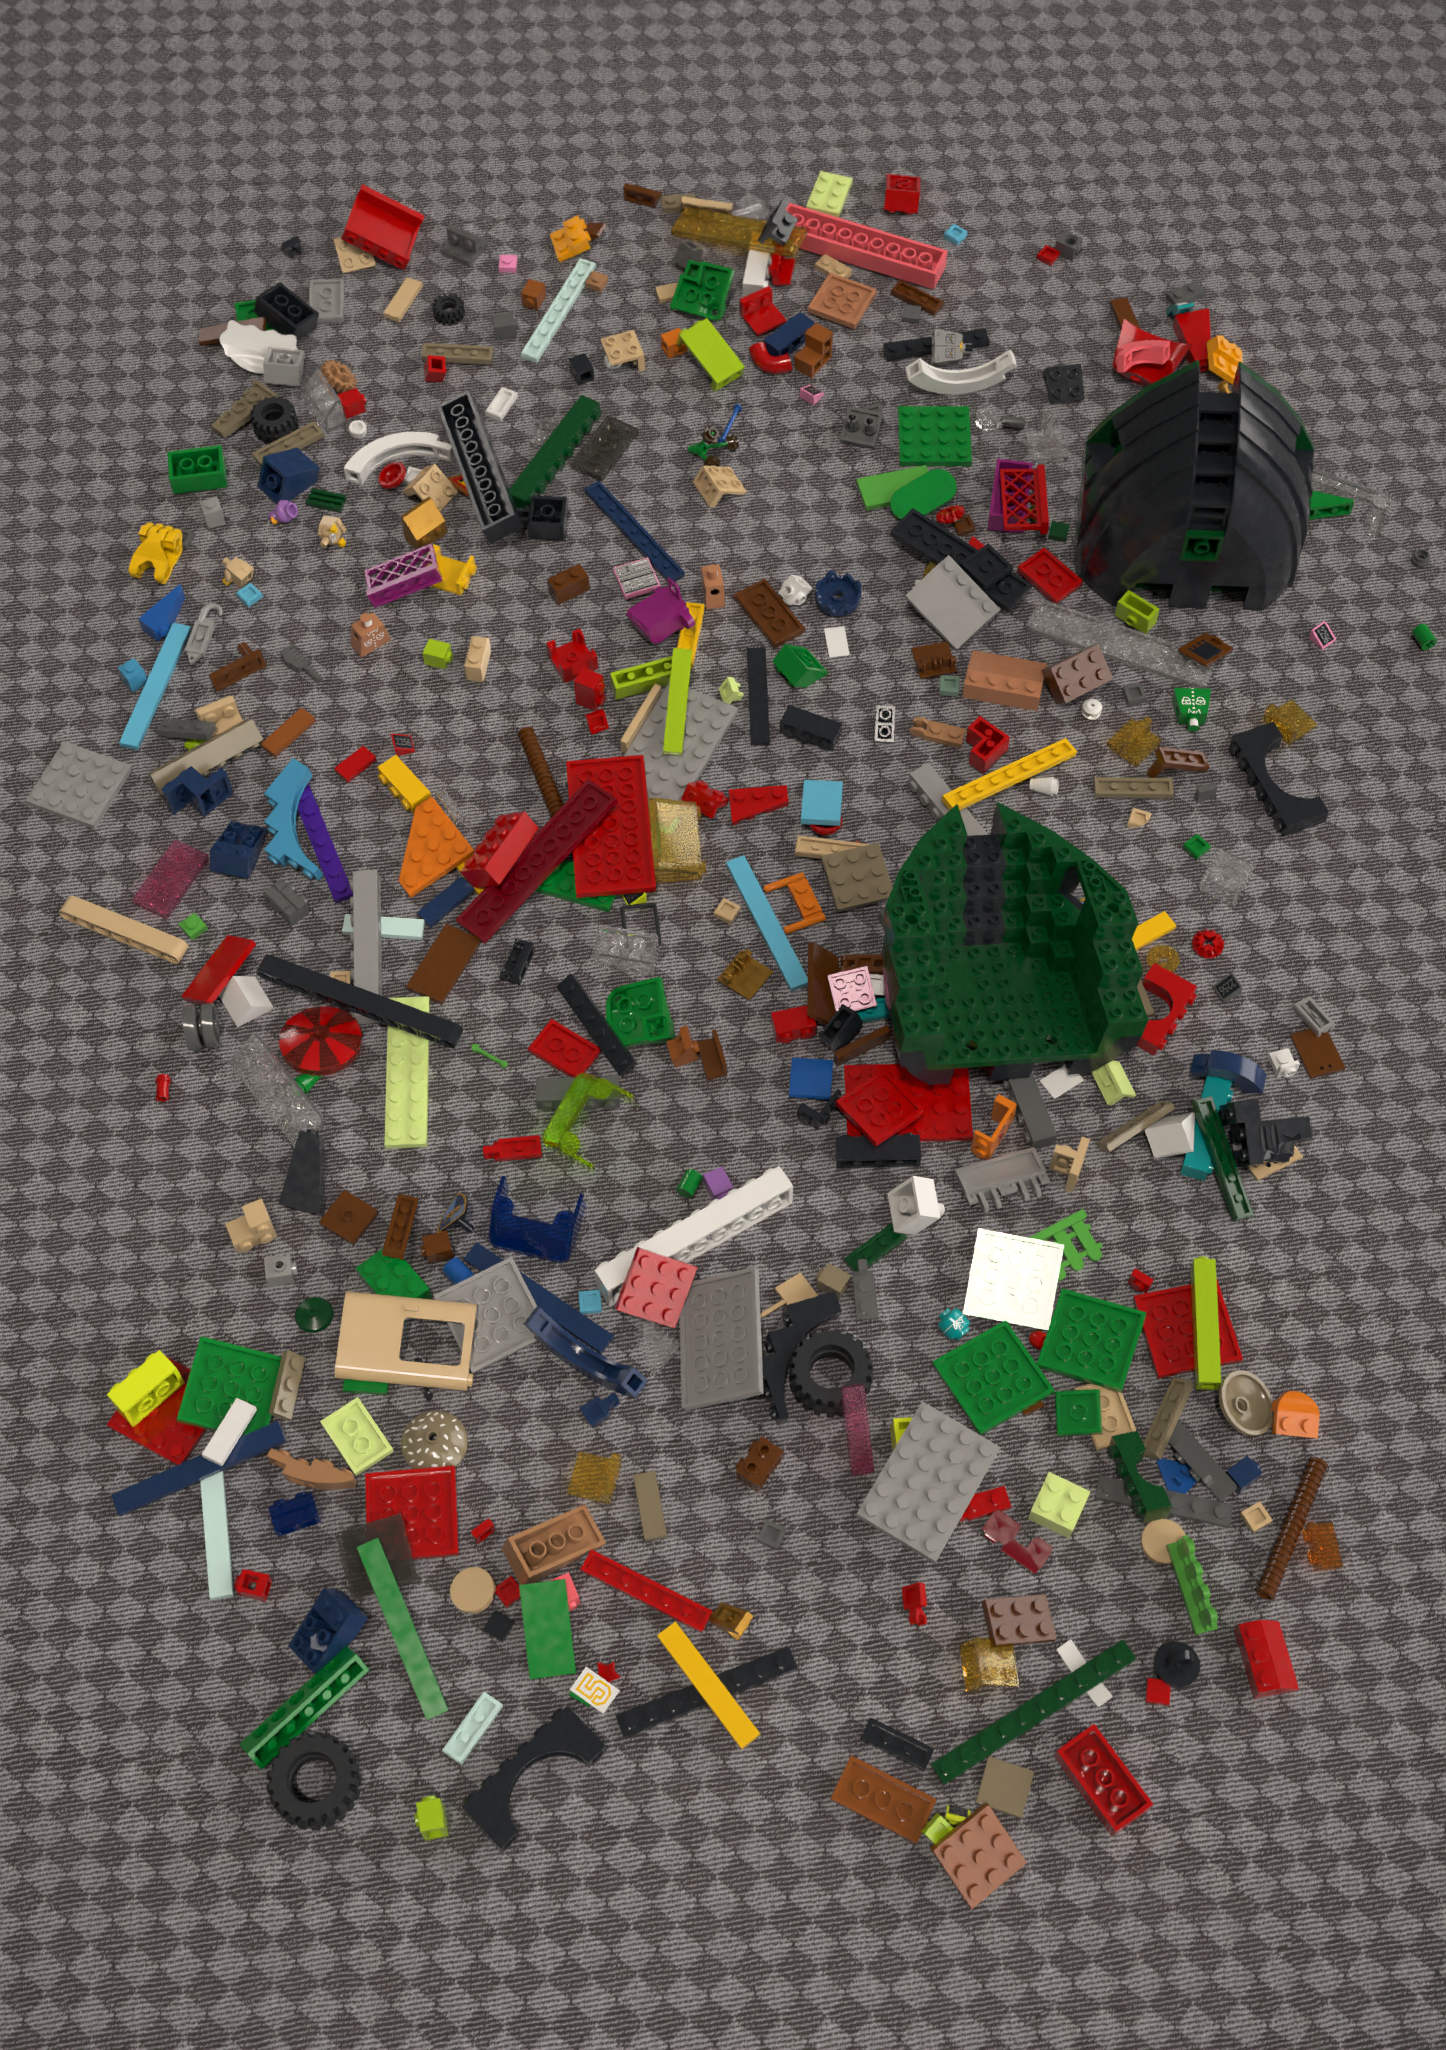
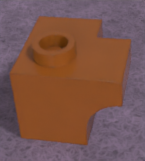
[666,1025,700,1067]

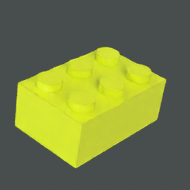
[107,1350,185,1427]

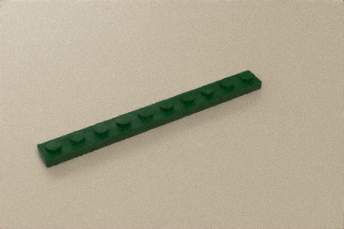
[930,1640,1137,1786]

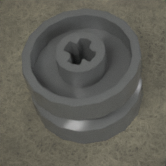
[182,1002,220,1051]

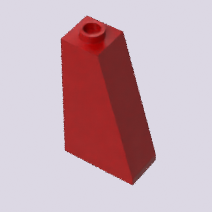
[1173,308,1211,372]

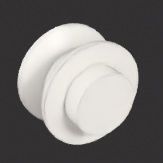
[1082,699,1102,720]

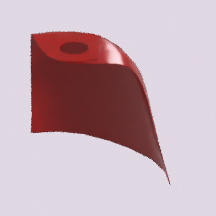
[1113,319,1193,386]

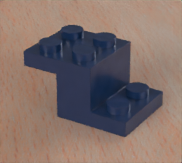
[161,766,233,817]

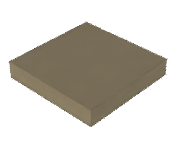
[975,1756,1034,1819]

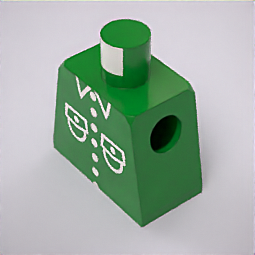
[1171,688,1211,732]

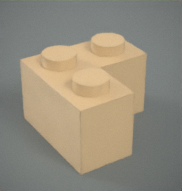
[225,1199,277,1253]

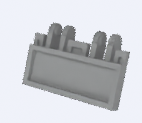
[955,1147,1050,1213]

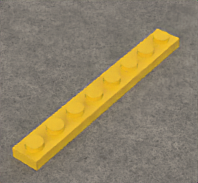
[941,738,1077,810]

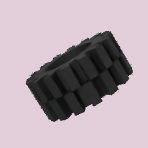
[432,293,465,326]

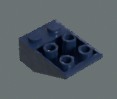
[210,821,268,878]
[288,1587,368,1673]

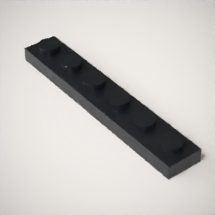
[883,328,990,361]
[556,973,637,1077]

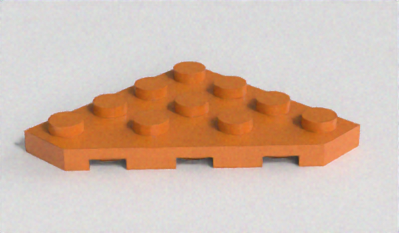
[399,796,475,898]

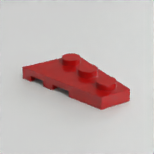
[729,785,789,826]

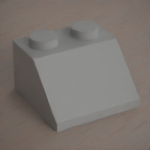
[263,347,305,387]

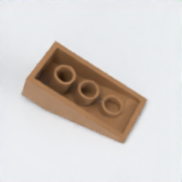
[501,1504,606,1584]

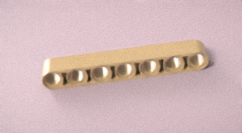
[59,895,189,964]

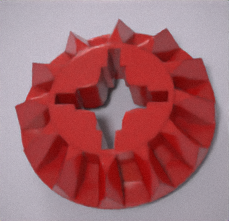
[936,505,965,524]
[1192,928,1225,958]

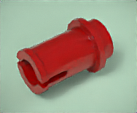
[154,1074,171,1102]

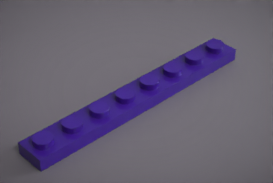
[297,783,353,904]

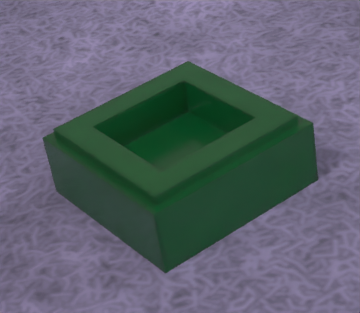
[1048,521,1070,542]

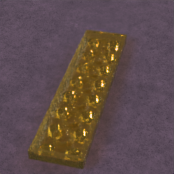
[671,208,808,257]

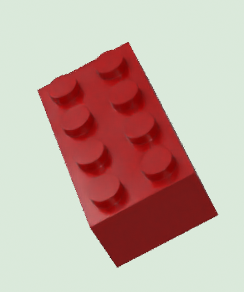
[460,811,539,888]
[1054,1724,1154,1837]

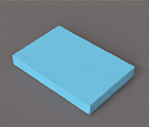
[801,780,843,826]

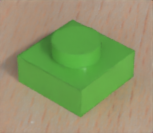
[179,912,208,941]

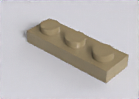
[269,1350,306,1421]

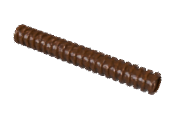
[518,727,564,818]
[1256,1457,1328,1600]

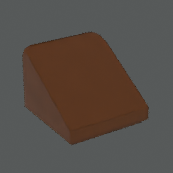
[585,222,606,242]

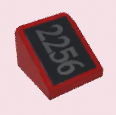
[391,734,415,756]

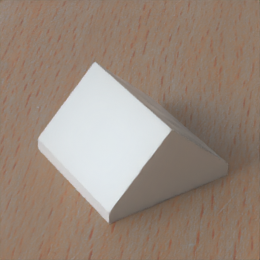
[219,976,274,1028]
[1145,1112,1195,1159]

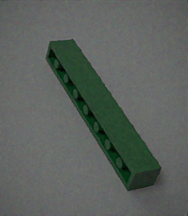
[510,395,601,509]

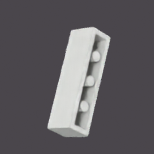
[743,233,776,296]

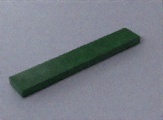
[1191,1096,1254,1222]

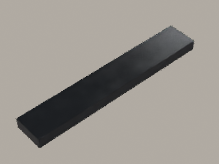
[747,648,770,746]

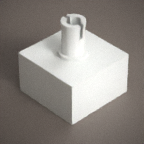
[887,1176,945,1235]

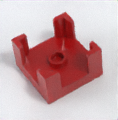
[546,628,598,683]

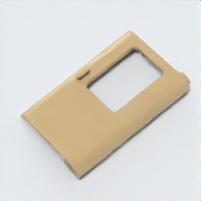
[335,1291,477,1391]

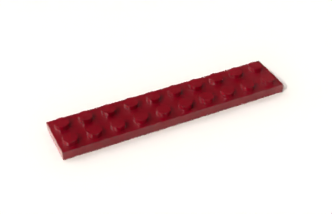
[455,779,618,944]

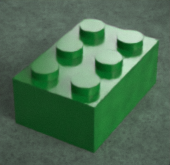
[167,445,228,494]
[355,1248,432,1311]

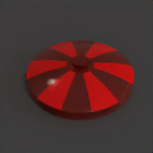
[279,1006,362,1076]

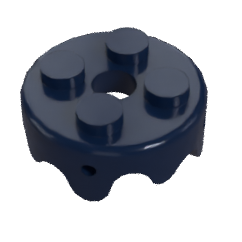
[815,570,861,616]

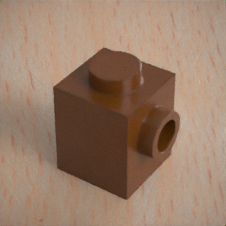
[420,1230,454,1264]

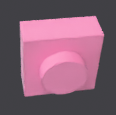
[499,255,518,273]

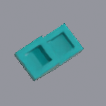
[1166,302,1194,316]

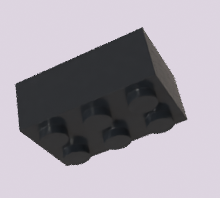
[254,282,319,341]

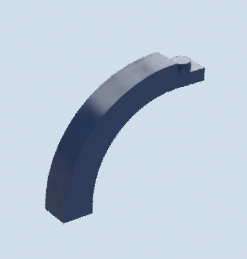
[523,1307,648,1398]

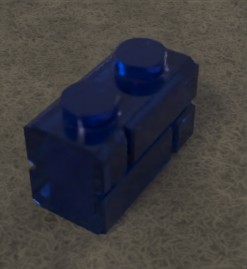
[268,1492,321,1537]

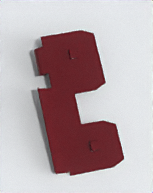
[982,1509,1052,1574]

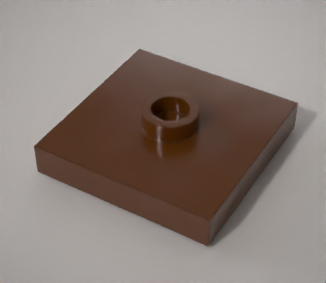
[319,1190,379,1246]

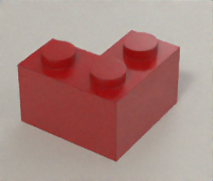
[966,716,1010,774]

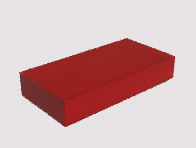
[334,746,377,783]

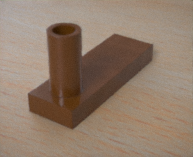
[209,642,266,692]
[1147,747,1210,778]

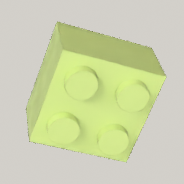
[1028,1472,1091,1539]

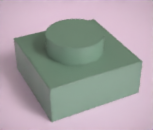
[939,675,960,697]

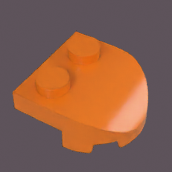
[1271,1391,1320,1438]

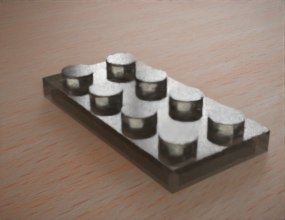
[571,415,639,482]

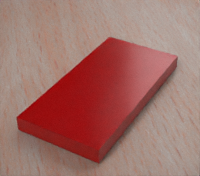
[181,935,256,1004]

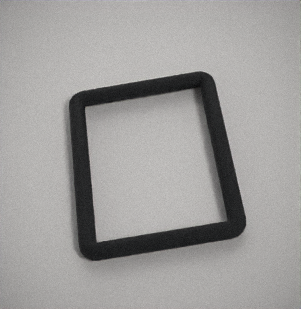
[620,902,662,949]

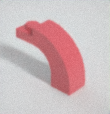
[1115,340,1170,373]

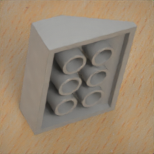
[905,556,1000,651]

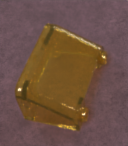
[648,797,706,883]

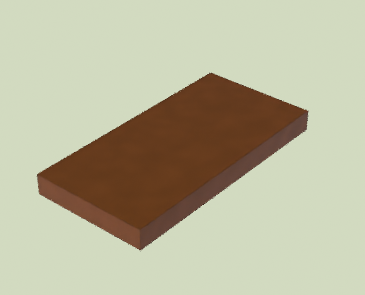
[734,578,806,649]
[406,924,482,1005]
[807,942,839,1026]

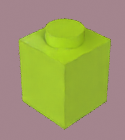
[423,639,454,670]

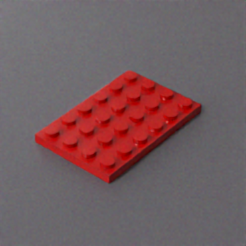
[844,1064,973,1142]

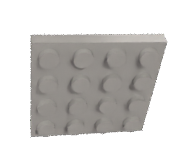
[25,741,133,830]
[433,1257,537,1374]

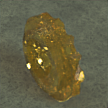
[1147,945,1180,972]

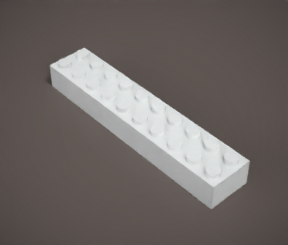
[595,1166,793,1307]

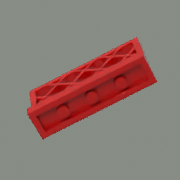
[1000,464,1049,534]

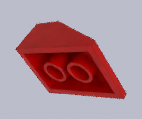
[884,174,920,214]

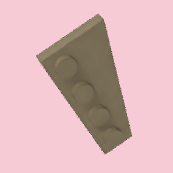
[211,380,278,438]

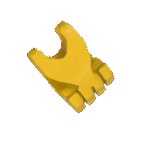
[129,522,183,584]

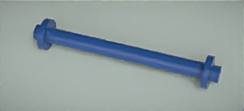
[717,404,742,443]

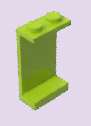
[676,318,745,392]

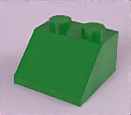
[772,644,828,688]

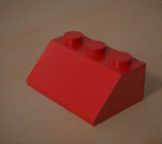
[1234,1620,1299,1699]

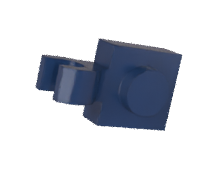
[579,1393,620,1428]

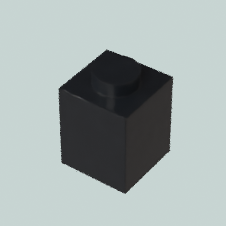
[569,353,594,385]

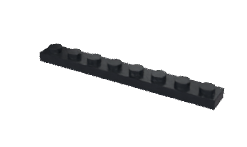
[615,1646,798,1739]

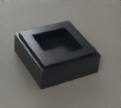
[483,1610,515,1643]

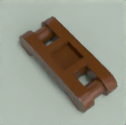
[839,954,884,975]

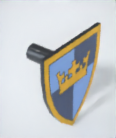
[436,1193,474,1233]

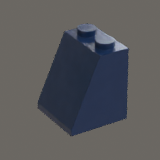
[257,448,320,504]

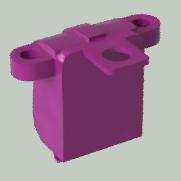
[626,577,695,644]

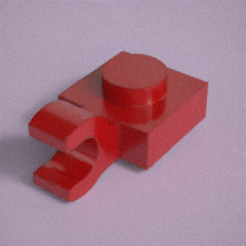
[902,1582,927,1626]

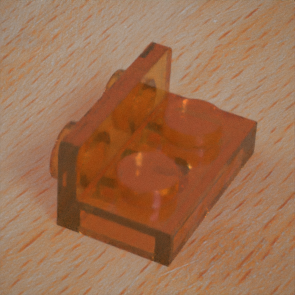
[1303,1521,1343,1572]

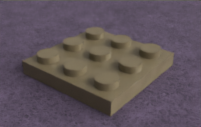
[821,842,893,912]

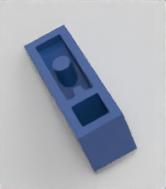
[138,585,185,642]

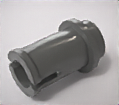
[1002,416,1025,430]

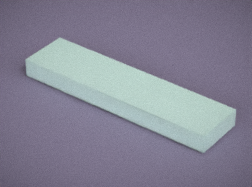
[342,914,425,940]

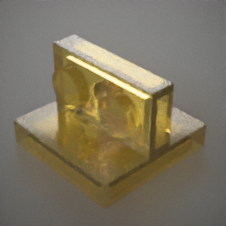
[1107,716,1162,768]

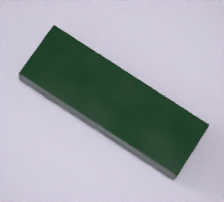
[844,1222,907,1272]

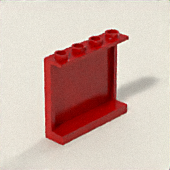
[341,184,425,270]

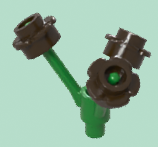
[688,426,739,467]

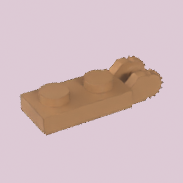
[910,717,966,748]

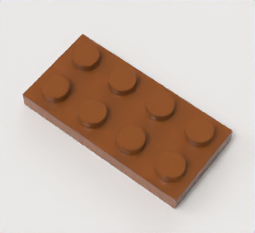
[830,1755,937,1845]

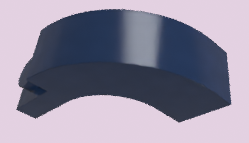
[1190,1050,1267,1093]

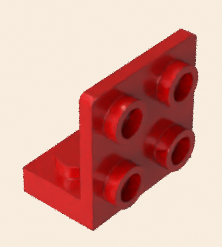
[739,286,786,336]

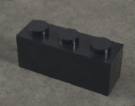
[780,705,842,752]

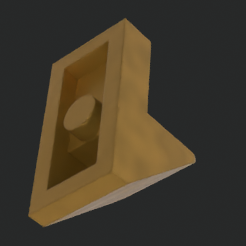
[709,1602,753,1640]

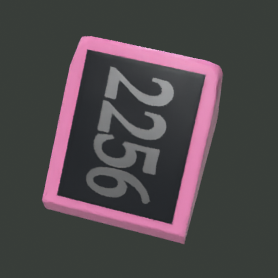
[800,385,824,405]
[1309,621,1336,650]

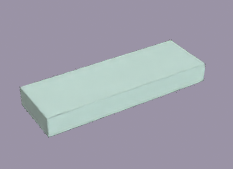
[442,1692,503,1766]

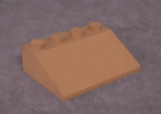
[962,650,1047,711]

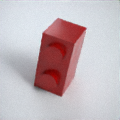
[574,667,606,711]
[771,1005,817,1043]

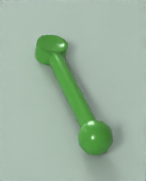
[471,1044,508,1068]

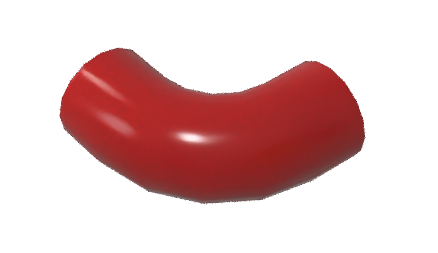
[749,342,793,375]

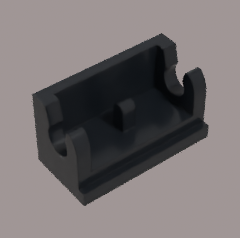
[499,939,535,985]

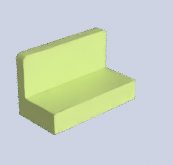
[1092,1060,1136,1106]

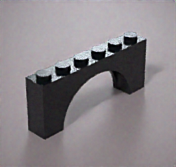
[1229,721,1329,837]
[462,1706,606,1853]

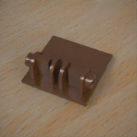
[911,641,957,679]

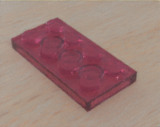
[132,839,209,919]

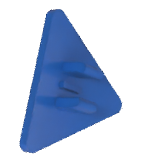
[1156,1458,1197,1494]

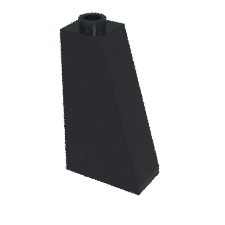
[279,1129,325,1217]

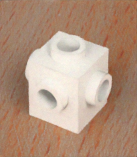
[778,575,812,606]

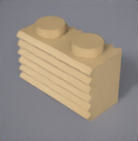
[464,636,491,682]

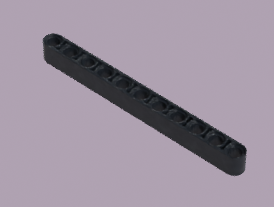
[256,954,464,1049]

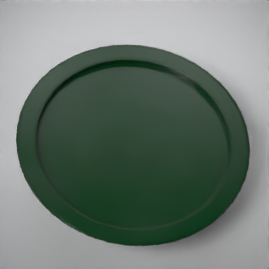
[295,1297,334,1333]

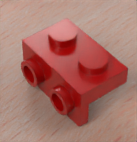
[768,245,795,285]
[681,780,729,818]

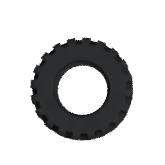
[789,1328,873,1418]
[266,1732,361,1831]

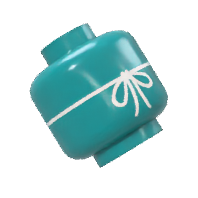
[938,1308,970,1341]

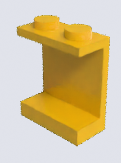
[427,544,477,596]

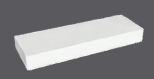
[202,1398,257,1466]

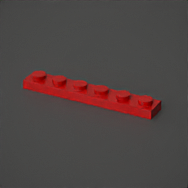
[580,1549,713,1633]

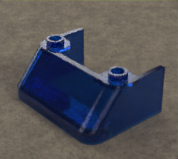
[488,1176,586,1263]

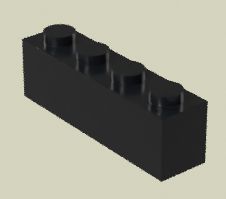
[835,1133,921,1169]

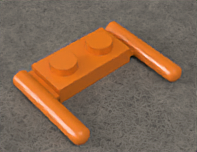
[763,872,826,934]

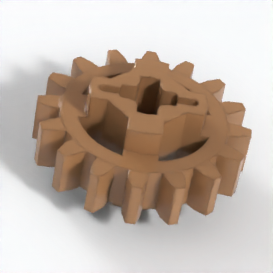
[319,359,357,392]

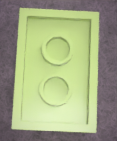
[806,171,853,218]
[320,1397,394,1476]

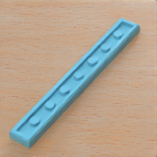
[119,623,192,750]
[726,855,808,992]

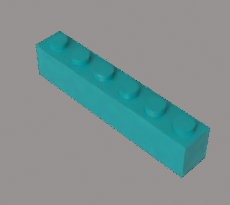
[1180,1076,1235,1181]

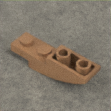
[267,1448,357,1490]

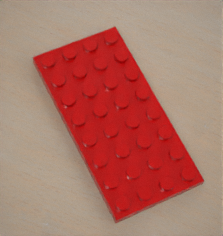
[566,755,656,898]

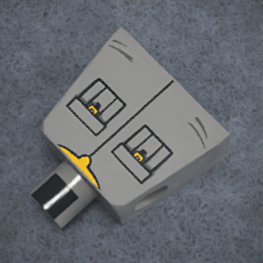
[932,329,972,367]

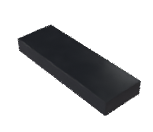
[860,1717,934,1772]

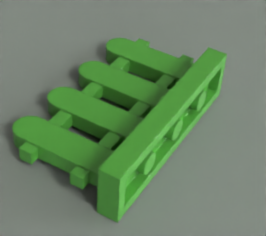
[1029,1209,1103,1281]
[1166,1535,1218,1636]

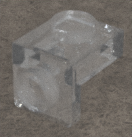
[975,404,1002,433]

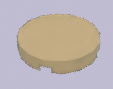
[1141,1519,1185,1565]
[450,1567,496,1614]

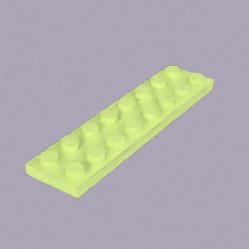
[384,997,430,1149]

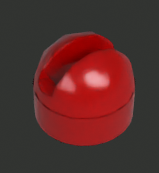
[1029,1330,1047,1350]

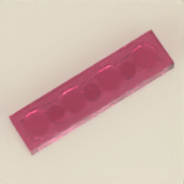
[841,1383,874,1476]

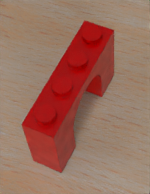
[1136,963,1197,1056]

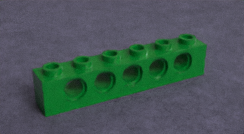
[239,1646,369,1770]

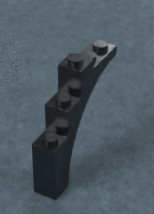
[762,1291,842,1426]

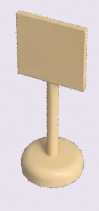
[760,1272,818,1319]

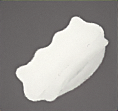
[220,320,298,373]

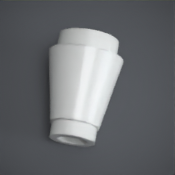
[1030,777,1059,796]

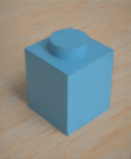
[118,658,147,693]

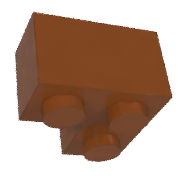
[794,323,833,378]

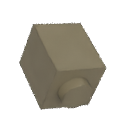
[816,1263,851,1300]

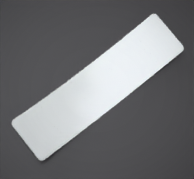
[1057,1640,1113,1707]

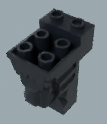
[1218,1100,1312,1168]

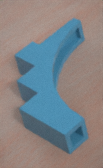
[264,758,324,881]

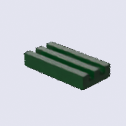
[306,488,347,513]

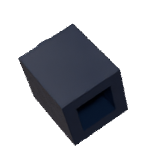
[1226,1455,1262,1495]

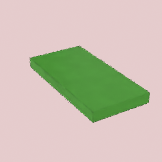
[856,465,928,510]

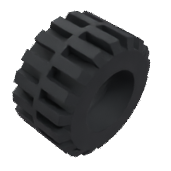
[250,396,298,444]

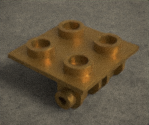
[717,949,773,1001]

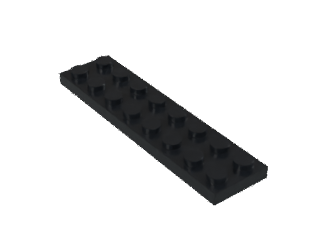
[890,508,1032,613]

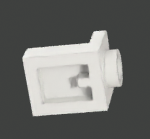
[1268,1048,1300,1078]

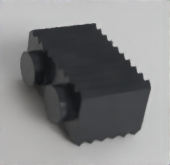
[819,1004,864,1051]

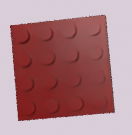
[1133,1280,1243,1379]
[107,1357,208,1466]
[365,1466,459,1562]

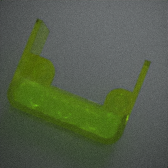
[542,1073,635,1173]

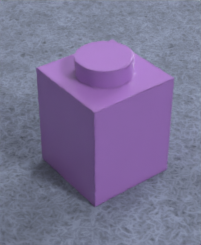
[703,1166,733,1201]

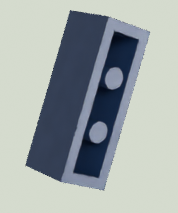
[764,312,815,356]

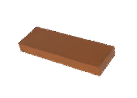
[261,708,316,758]

